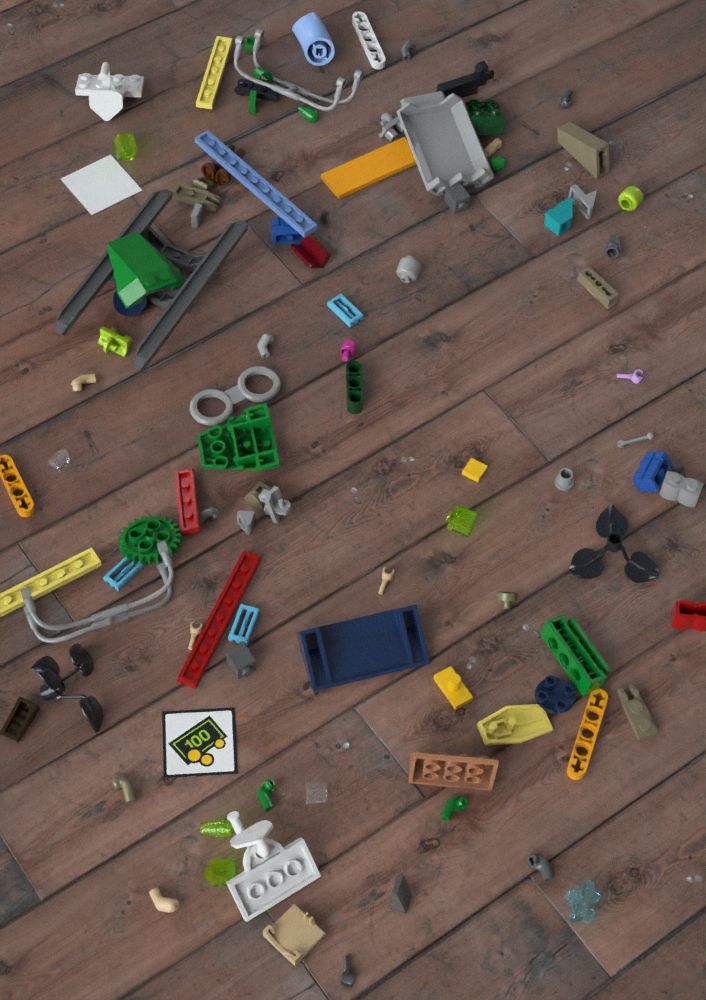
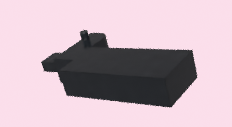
[437,61,495,98]

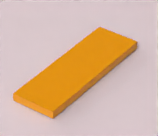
[321,137,416,199]

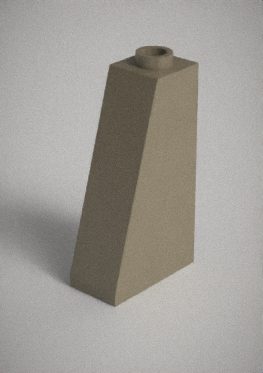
[557,122,610,179]

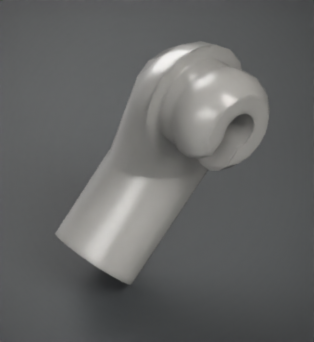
[257,333,274,359]

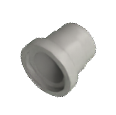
[555,468,574,491]

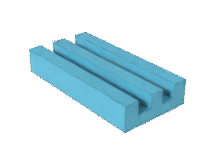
[327,294,364,327]
[103,557,145,592]
[228,604,260,646]

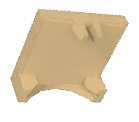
[263,904,326,966]

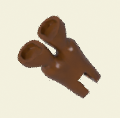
[201,144,245,186]

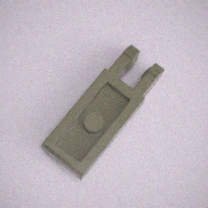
[172,183,222,212]
[617,684,658,741]

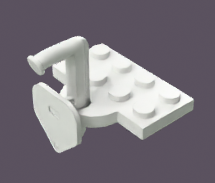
[75,62,144,121]
[226,811,321,922]

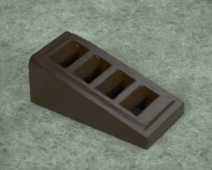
[0,696,40,743]

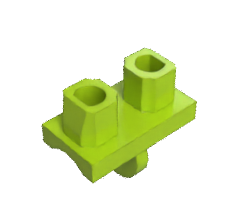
[98,327,132,357]

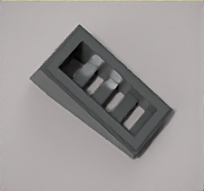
[390,873,412,914]

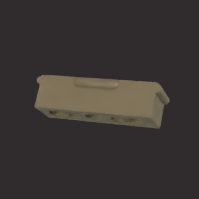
[576,266,619,309]

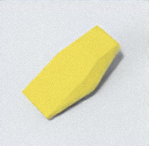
[477,704,553,746]

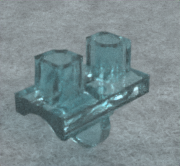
[563,880,602,923]

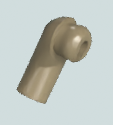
[112,775,136,803]

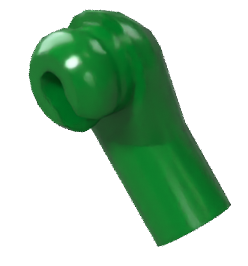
[257,779,276,812]
[440,796,469,822]

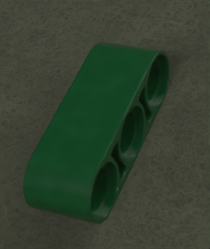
[345,361,364,414]

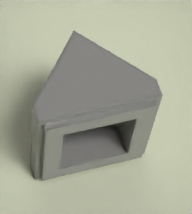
[237,510,255,535]

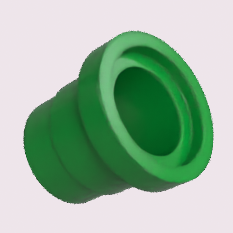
[253,67,273,83]

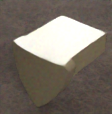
[244,481,272,510]

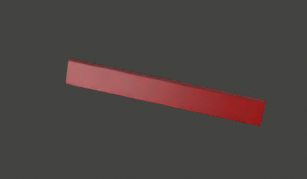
[177,551,261,689]

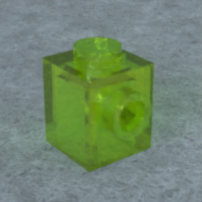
[112,133,138,161]
[446,504,478,538]

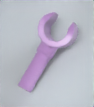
[617,369,643,384]

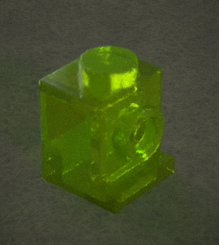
[205,859,236,887]

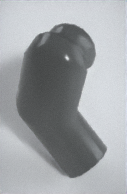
[400,40,415,61]
[558,88,572,108]
[199,506,221,525]
[527,854,554,882]

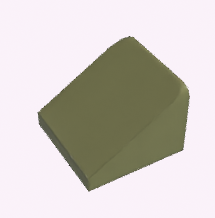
[192,177,217,192]

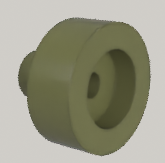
[497,591,517,609]

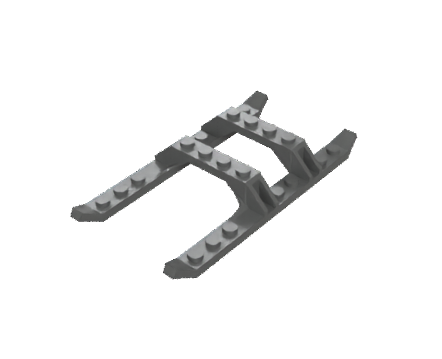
[54,189,249,370]

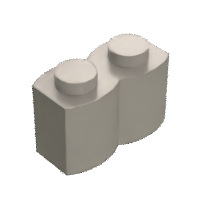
[659,471,703,507]

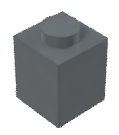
[444,183,471,214]
[226,642,256,679]

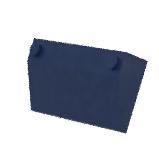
[296,604,430,691]

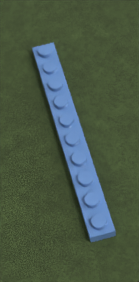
[195,130,318,238]

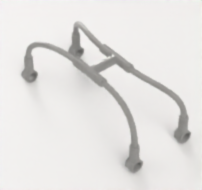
[234,28,364,111]
[20,541,174,643]

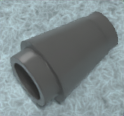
[604,234,621,259]

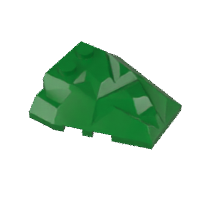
[197,403,280,471]

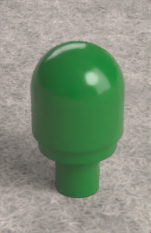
[298,105,319,123]
[489,157,507,172]

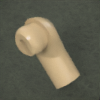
[71,374,96,391]
[149,888,180,913]

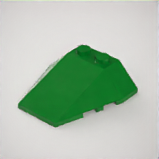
[107,232,186,309]

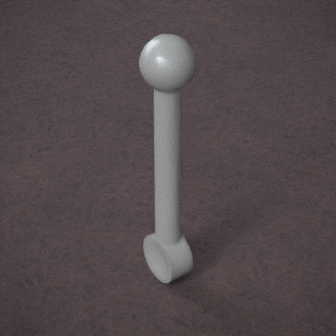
[617,432,654,448]

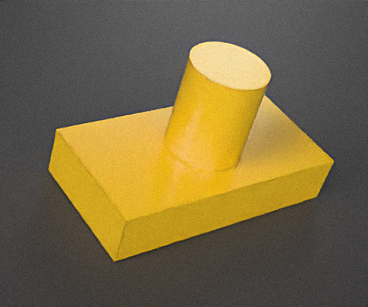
[433,666,473,710]

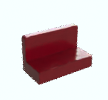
[290,234,332,268]

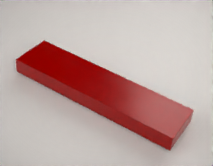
[175,468,201,536]

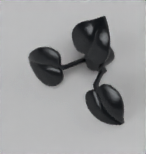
[569,504,659,583]
[30,643,103,733]

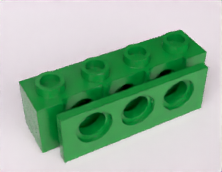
[539,615,611,697]

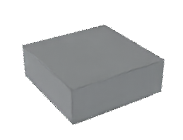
[191,203,203,228]

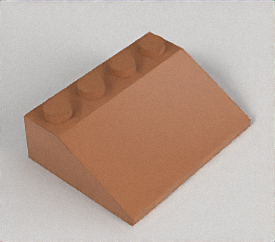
[408,750,499,791]

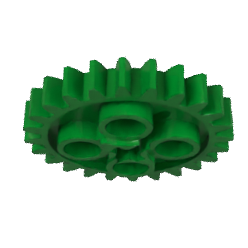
[118,514,182,566]

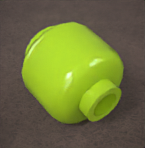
[618,186,644,211]

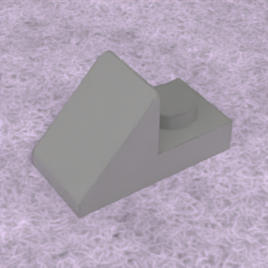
[568,184,597,220]

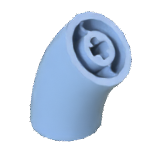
[292,12,335,66]

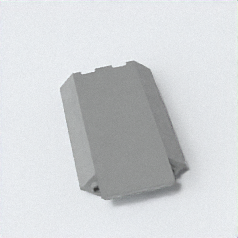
[396,91,494,196]

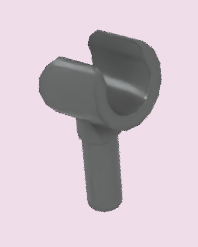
[670,463,688,478]
[341,956,355,988]

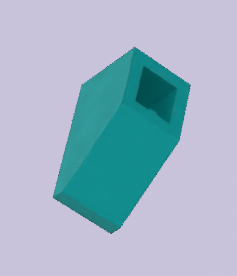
[544,197,573,236]

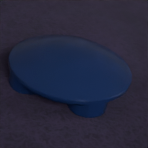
[535,676,576,713]

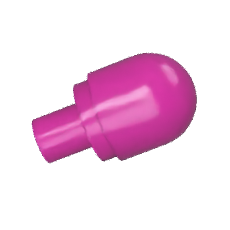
[341,339,357,361]

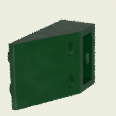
[465,99,504,135]

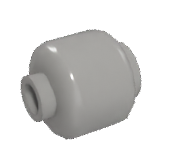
[396,255,421,283]

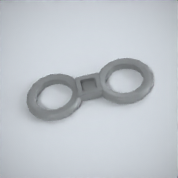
[189,366,281,426]

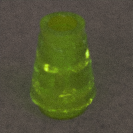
[200,817,233,839]

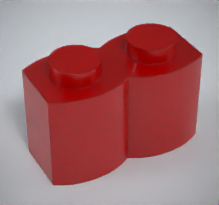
[671,600,706,631]

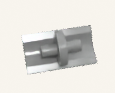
[378,113,404,141]
[259,486,291,524]

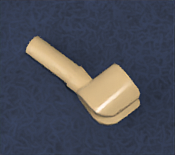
[378,567,394,595]
[188,621,202,650]

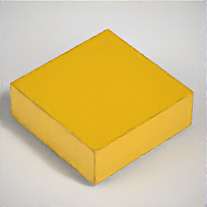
[462,458,488,482]

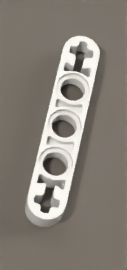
[352,11,386,70]

